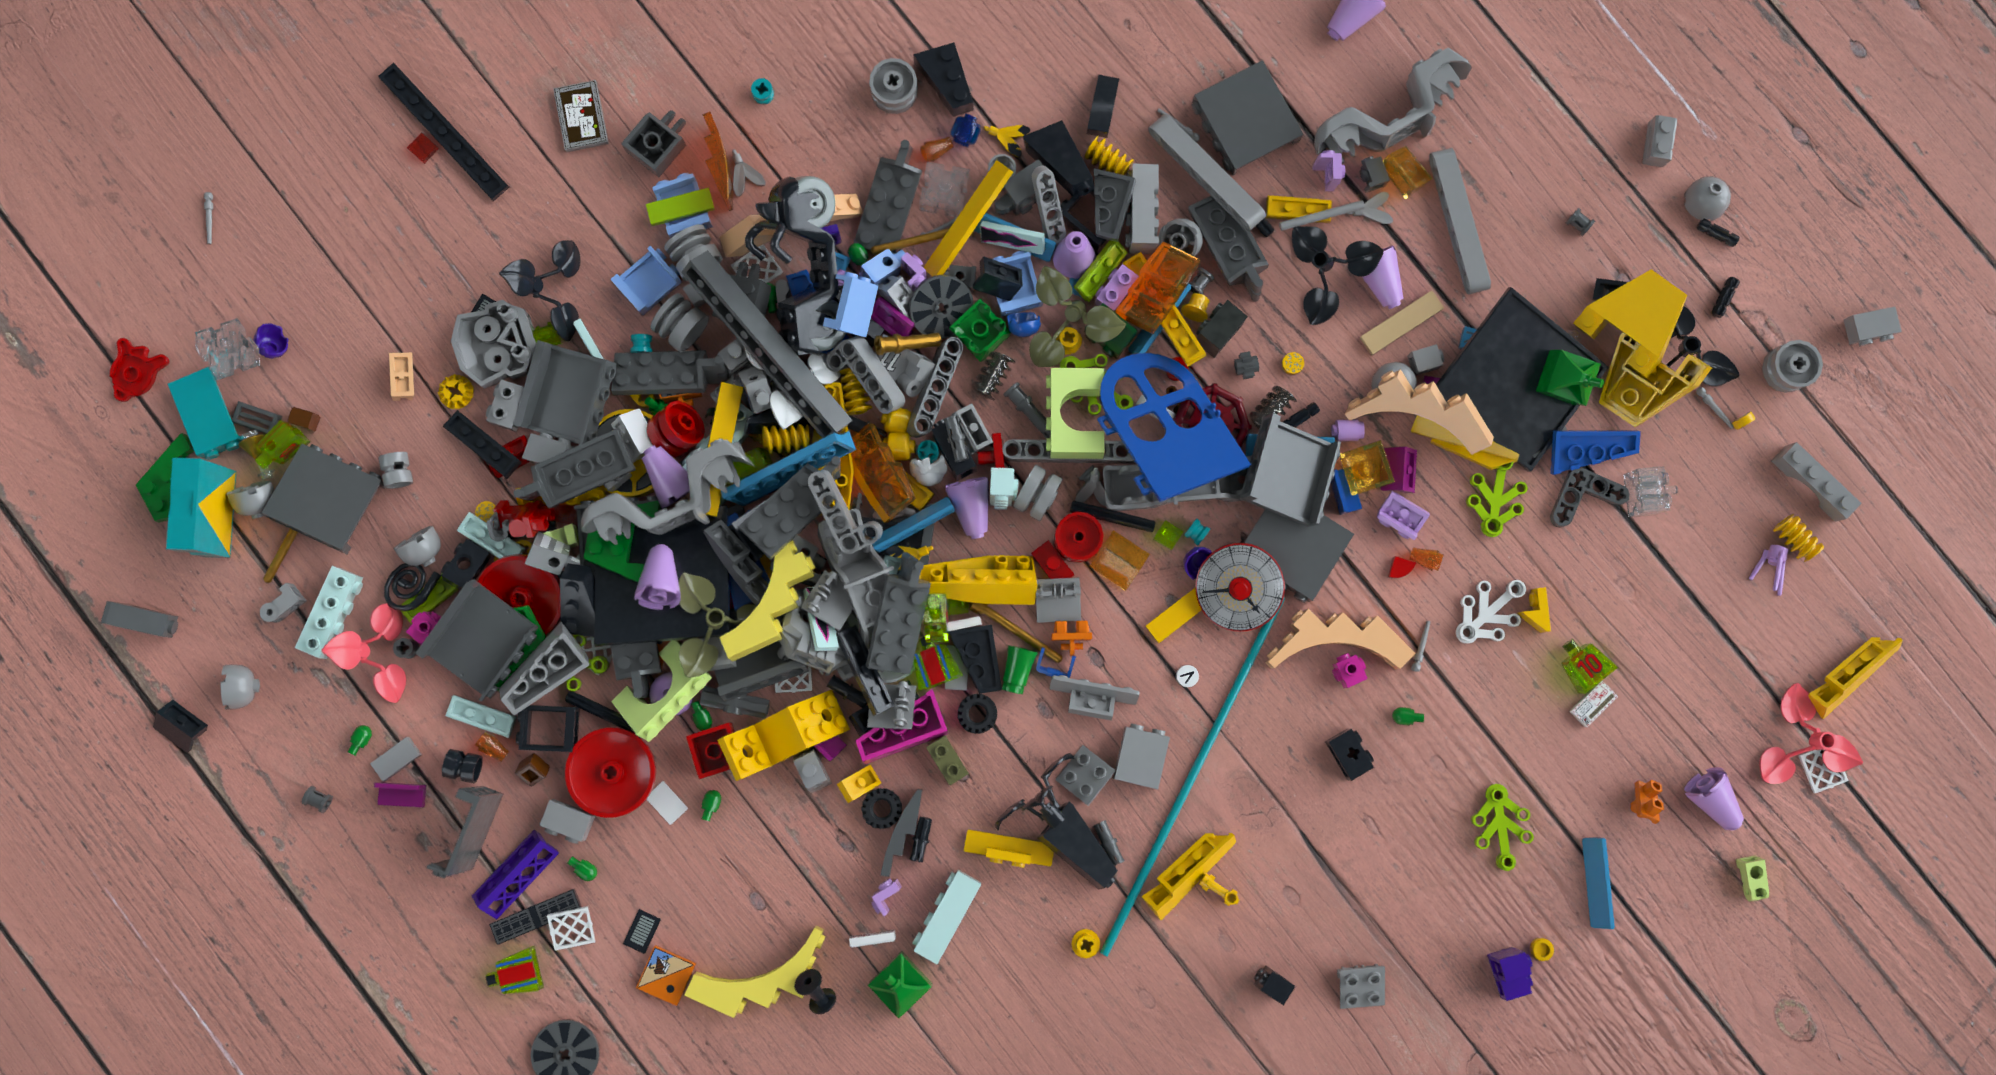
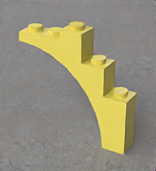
[719,540,815,661]
[684,926,826,1018]

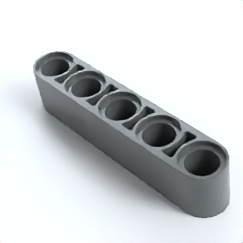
[907,337,963,438]

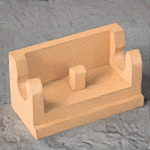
[389,352,414,401]

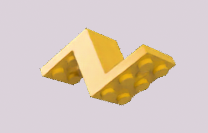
[718,689,850,781]

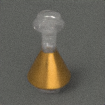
[239,430,275,481]

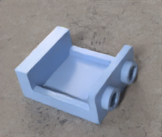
[652,173,713,238]
[610,246,682,316]
[993,251,1043,317]
[823,272,878,337]

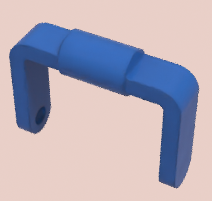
[1036,647,1076,678]

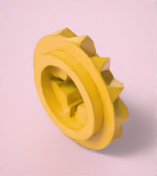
[437,374,474,409]

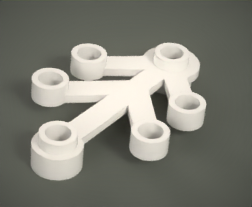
[1456,580,1526,644]

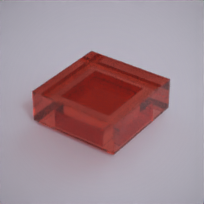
[407,132,439,164]

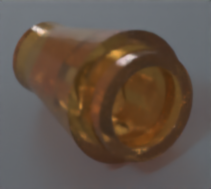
[920,136,954,162]
[1409,547,1444,571]
[475,731,510,762]

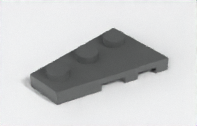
[1094,168,1136,242]

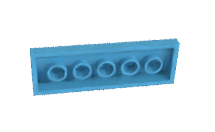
[721,430,856,506]

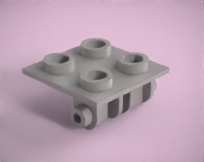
[801,571,853,631]
[1036,577,1081,623]
[867,681,916,730]
[1055,745,1116,806]
[1337,964,1385,1009]

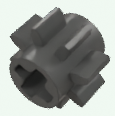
[1234,351,1259,380]

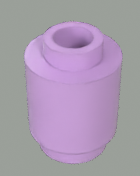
[1331,419,1365,442]

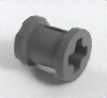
[1566,208,1595,236]
[1188,267,1214,295]
[393,638,419,659]
[301,786,333,813]

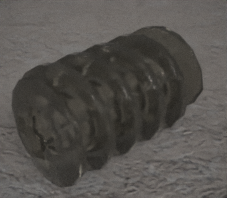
[972,351,1016,400]
[1249,386,1297,429]

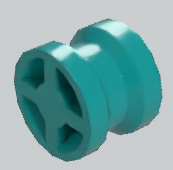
[751,78,774,105]
[630,334,653,353]
[917,440,939,464]
[1184,518,1211,546]

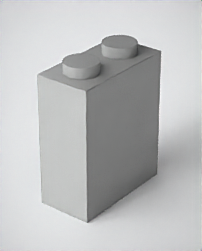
[1113,723,1170,789]

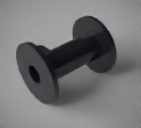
[794,969,837,1015]

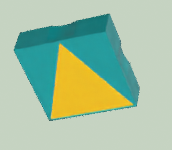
[166,458,236,558]

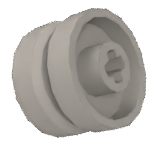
[869,58,918,114]
[1762,340,1823,393]
[1013,464,1063,521]

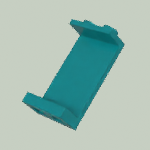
[168,367,245,460]

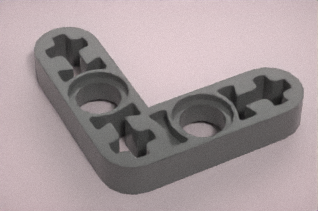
[1550,467,1630,528]

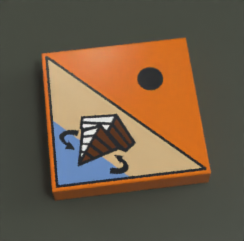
[636,945,696,1006]

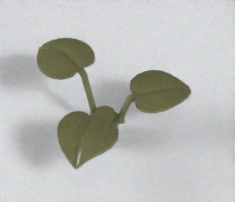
[1029,266,1126,367]
[677,573,776,677]

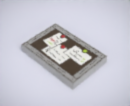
[553,80,609,152]

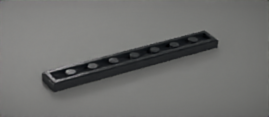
[378,63,510,202]

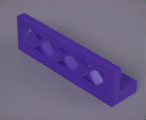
[472,830,559,920]

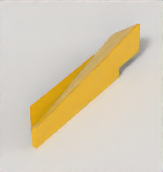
[1411,415,1519,470]
[1808,637,1903,719]
[1142,833,1236,920]

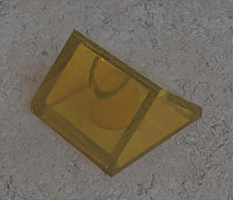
[1383,146,1432,199]
[1339,440,1395,496]
[1089,530,1150,591]

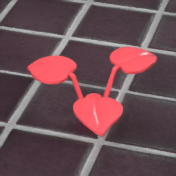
[321,602,406,703]
[1760,683,1863,784]

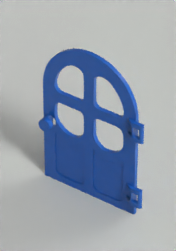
[1097,353,1251,502]

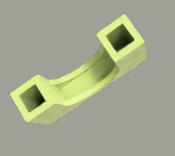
[1046,368,1105,459]
[611,640,712,742]

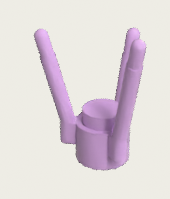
[1749,545,1789,596]

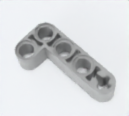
[826,336,905,414]
[808,469,883,554]

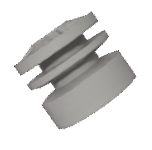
[664,224,723,281]
[650,293,709,352]

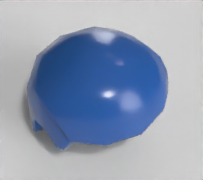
[1007,312,1041,337]

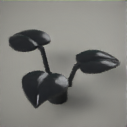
[1292,226,1384,325]
[499,240,581,342]
[1661,306,1740,387]
[995,753,1074,830]

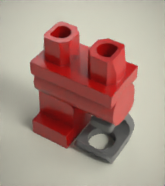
[486,500,556,541]

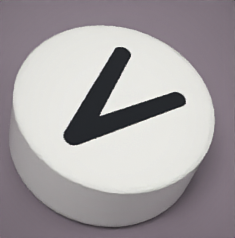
[1176,665,1199,687]

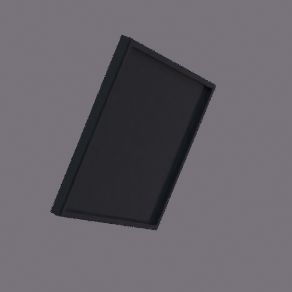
[1436,287,1609,472]
[594,505,730,646]

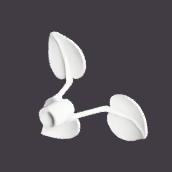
[744,347,841,430]

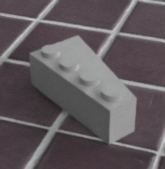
[499,622,589,715]

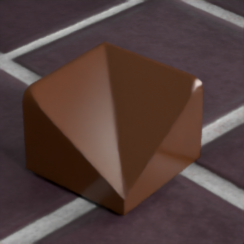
[287,407,320,432]
[515,753,550,786]

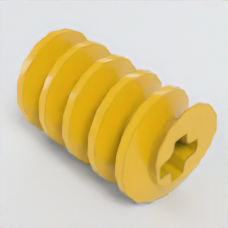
[1085,135,1134,175]
[840,368,872,416]
[762,424,810,454]
[1773,514,1824,562]

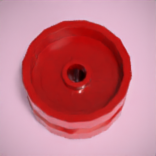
[647,401,705,458]
[1054,512,1104,563]

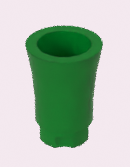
[1002,645,1038,694]

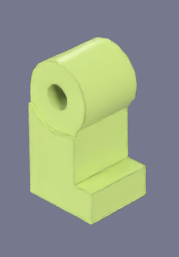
[543,524,579,548]
[1736,855,1769,901]

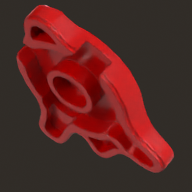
[109,338,170,402]

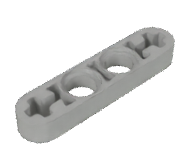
[1032,166,1066,244]

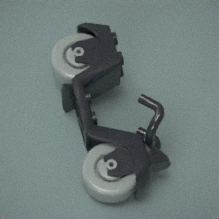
[745,176,846,356]

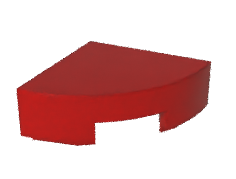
[1388,556,1416,578]

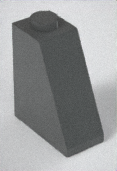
[101,601,178,638]

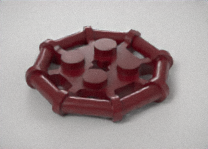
[1172,383,1252,448]

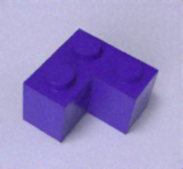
[1487,947,1533,1001]

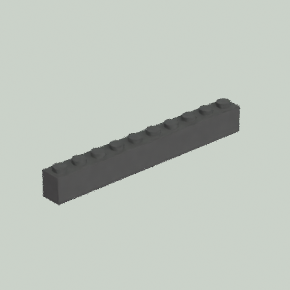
[681,250,853,438]

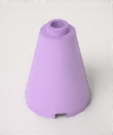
[1327,0,1386,41]
[1053,231,1096,279]
[1362,245,1404,309]
[642,445,690,509]
[945,477,989,539]
[634,544,681,610]
[1684,767,1744,830]

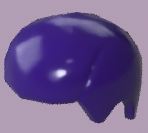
[253,323,289,359]
[1183,547,1212,580]

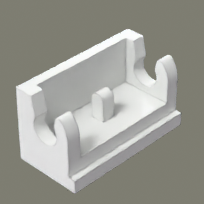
[611,409,653,462]

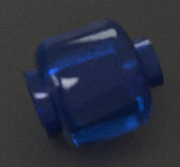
[950,114,981,148]

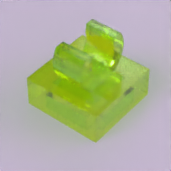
[532,322,562,346]
[1153,520,1184,551]
[945,598,969,616]

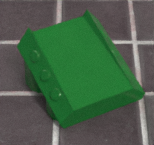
[949,299,1011,362]

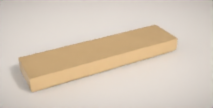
[1360,291,1444,356]

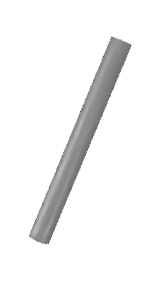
[1279,200,1365,231]

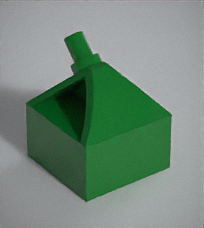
[1536,350,1604,406]
[868,951,933,1019]

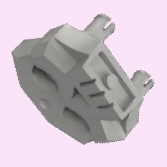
[451,300,538,389]
[777,589,860,676]

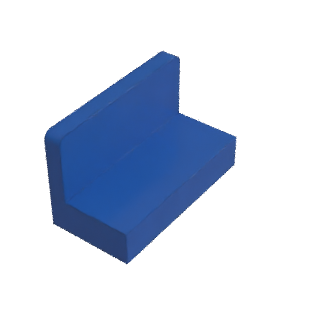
[1330,467,1362,515]

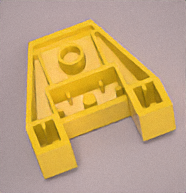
[1573,269,1688,379]
[1599,332,1712,427]

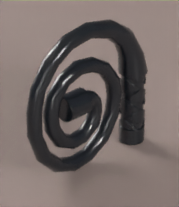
[384,563,441,612]

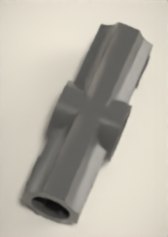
[700,686,770,719]

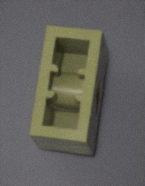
[926,735,969,786]

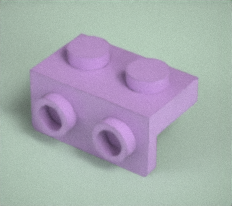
[1312,150,1345,191]
[901,252,927,293]
[1095,264,1139,311]
[1377,491,1430,540]
[871,878,902,916]

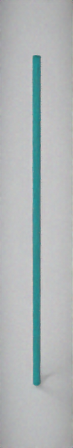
[1100,598,1285,957]

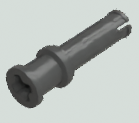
[1003,382,1050,438]

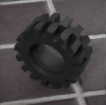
[958,694,997,734]
[861,788,902,829]

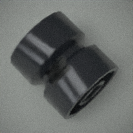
[442,749,483,784]

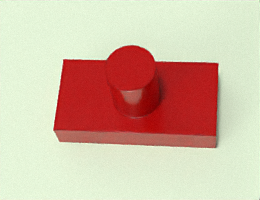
[977,433,1004,468]
[1031,540,1074,579]

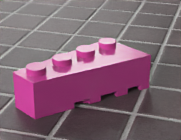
[855,689,949,764]

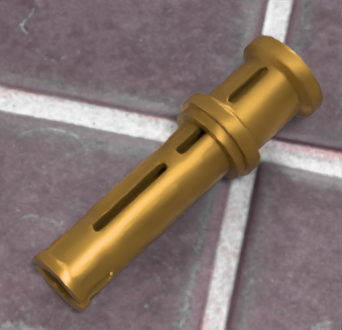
[874,333,941,356]

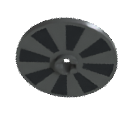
[909,275,973,339]
[531,1020,600,1075]

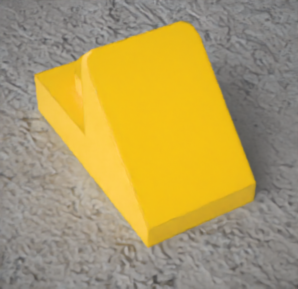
[1517,587,1551,633]
[837,764,881,803]

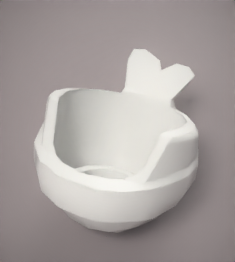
[910,455,947,486]

